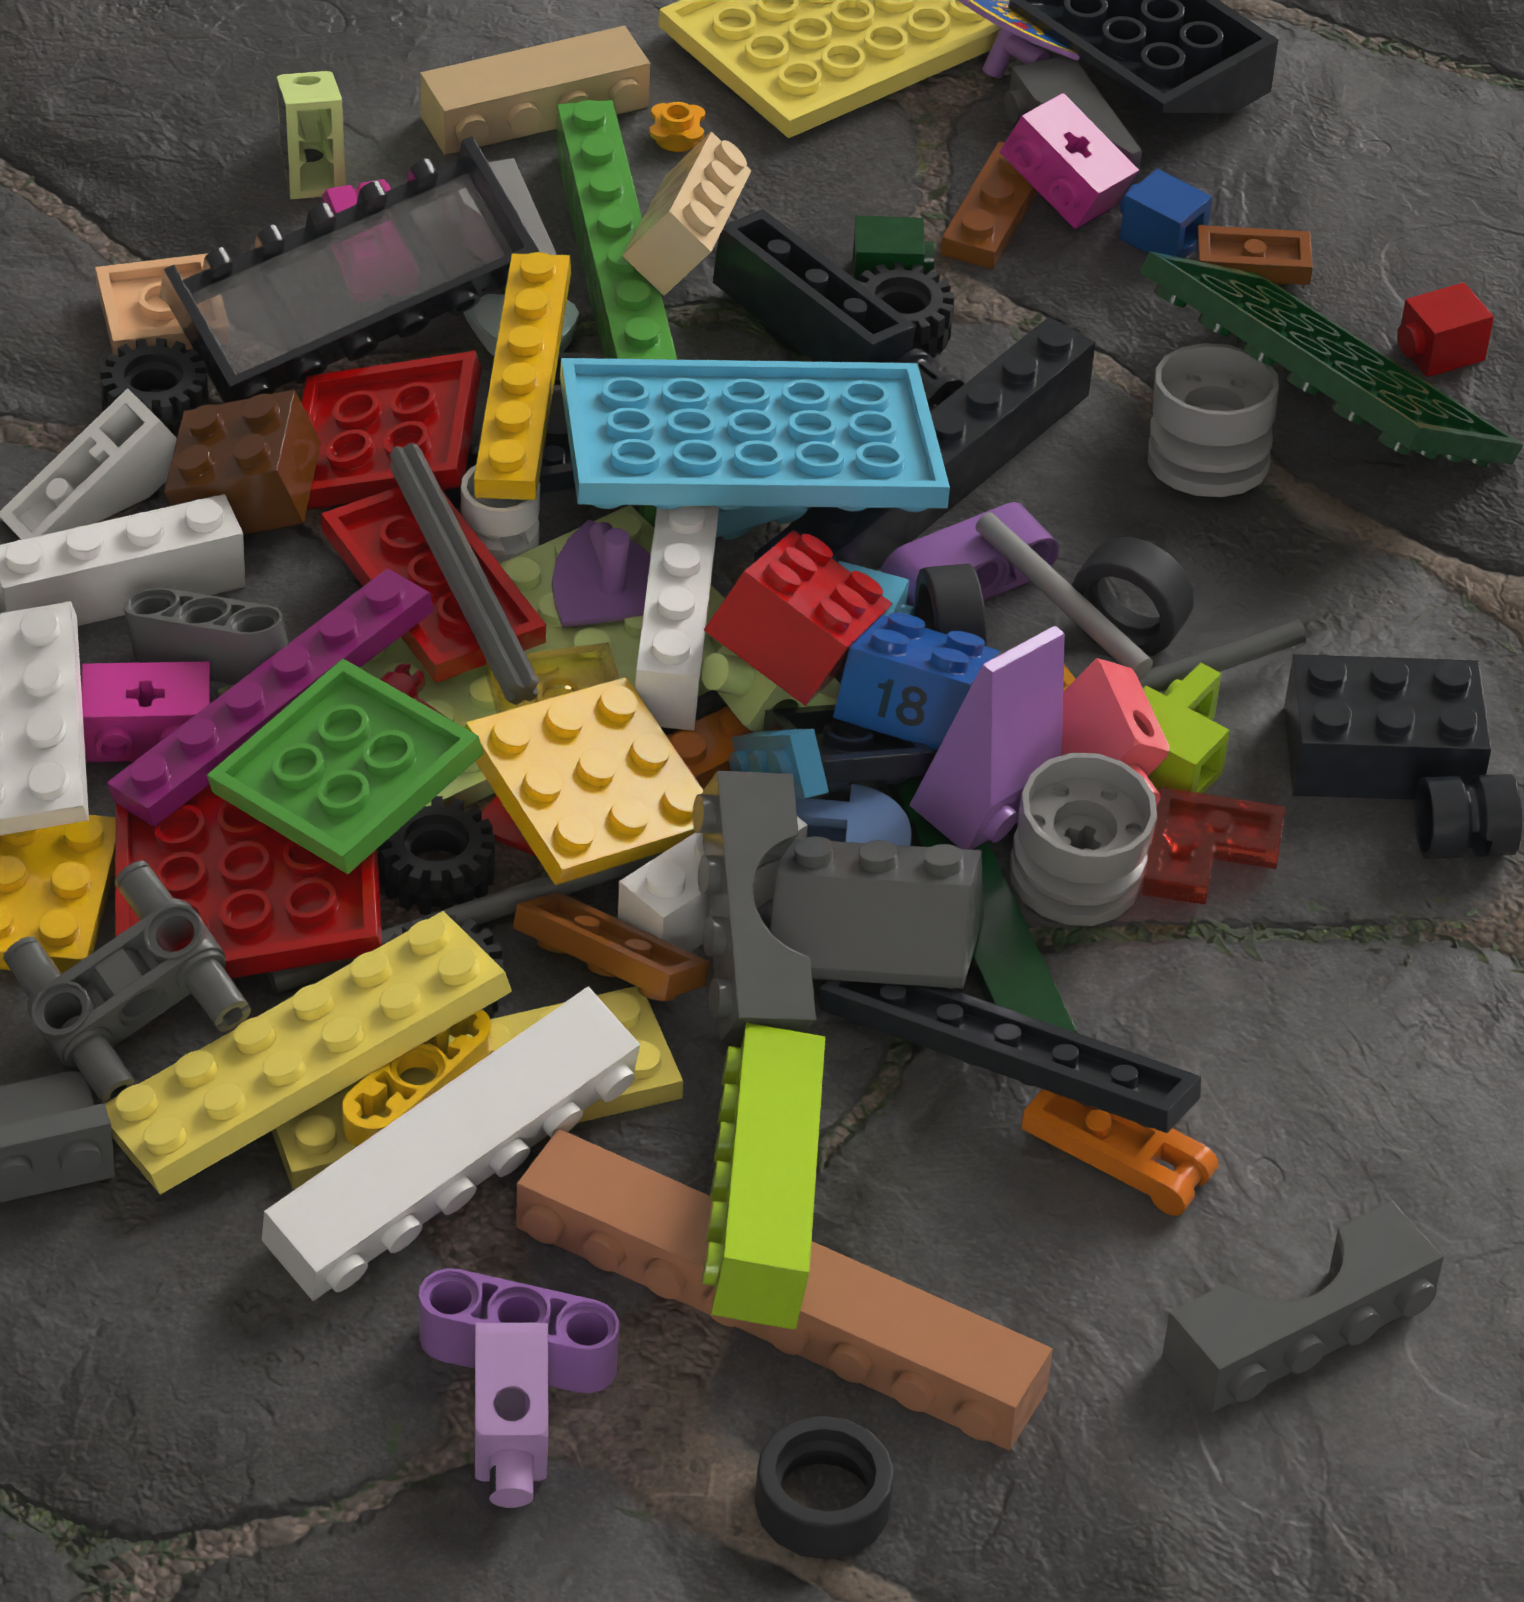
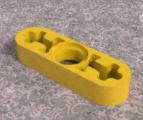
[342,1009,491,1147]

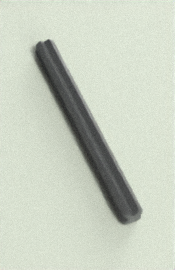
[389,443,539,705]

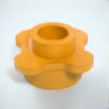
[649,102,705,152]

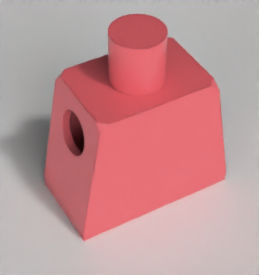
[1062,658,1170,806]

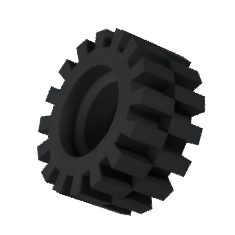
[858,262,955,358]
[100,338,209,438]
[378,796,495,915]

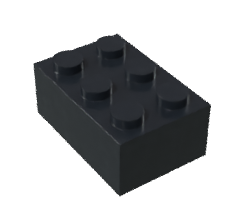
[1284,654,1492,800]

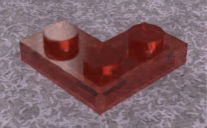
[1142,787,1286,905]

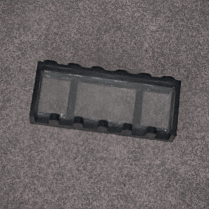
[159,136,539,403]

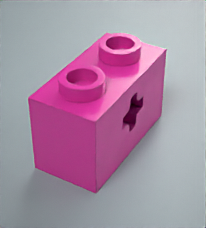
[1000,93,1139,229]
[81,661,212,762]

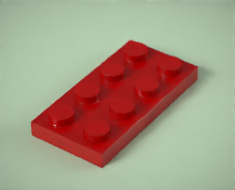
[321,487,547,683]

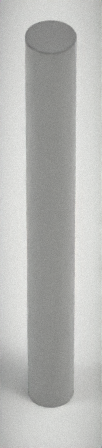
[975,512,1153,678]

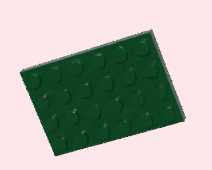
[1139,251,1524,467]

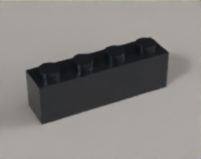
[712,209,916,363]

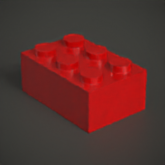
[704,530,893,706]

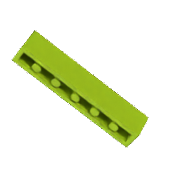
[701,1022,825,1330]

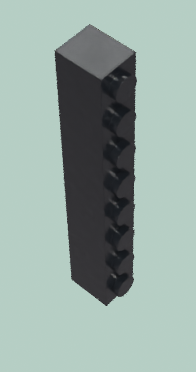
[754,317,1096,571]

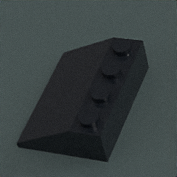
[1008,0,1279,113]

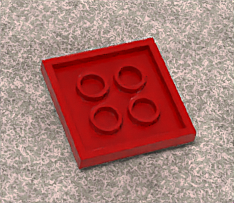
[301,351,482,509]

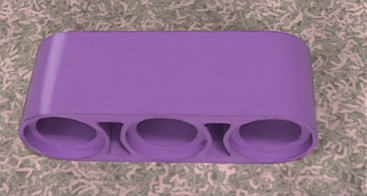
[881,502,1060,607]
[419,1268,619,1393]

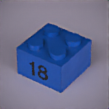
[833,613,1001,750]

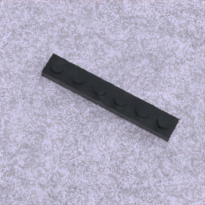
[819,979,1201,1133]

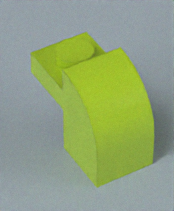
[1143,662,1230,809]

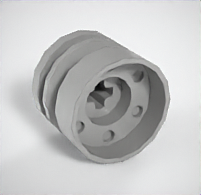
[1148,343,1279,497]
[1009,753,1157,926]

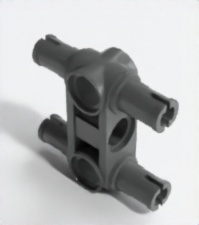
[4,861,251,1104]

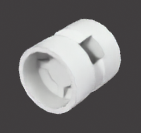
[461,465,540,564]

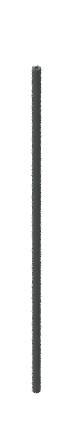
[267,620,1306,995]

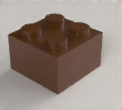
[164,390,321,535]

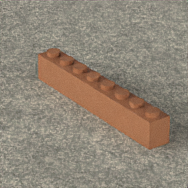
[516,1129,1053,1451]

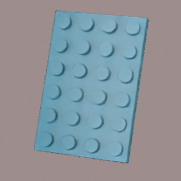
[560,358,950,512]

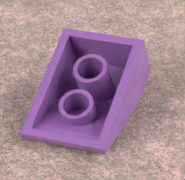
[909,626,1065,850]

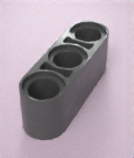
[124,587,288,685]

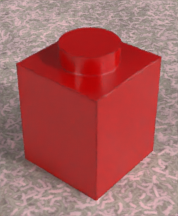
[1397,282,1494,377]

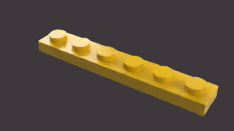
[474,252,571,500]

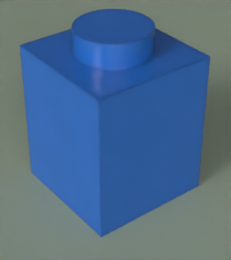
[1120,169,1213,258]

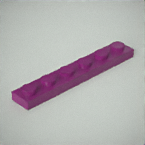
[107,568,434,827]

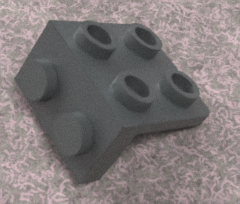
[0,1071,115,1203]

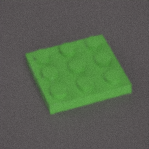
[207,658,483,874]

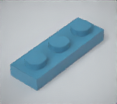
[729,729,829,799]

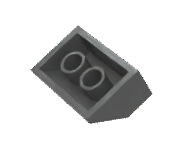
[770,836,984,989]

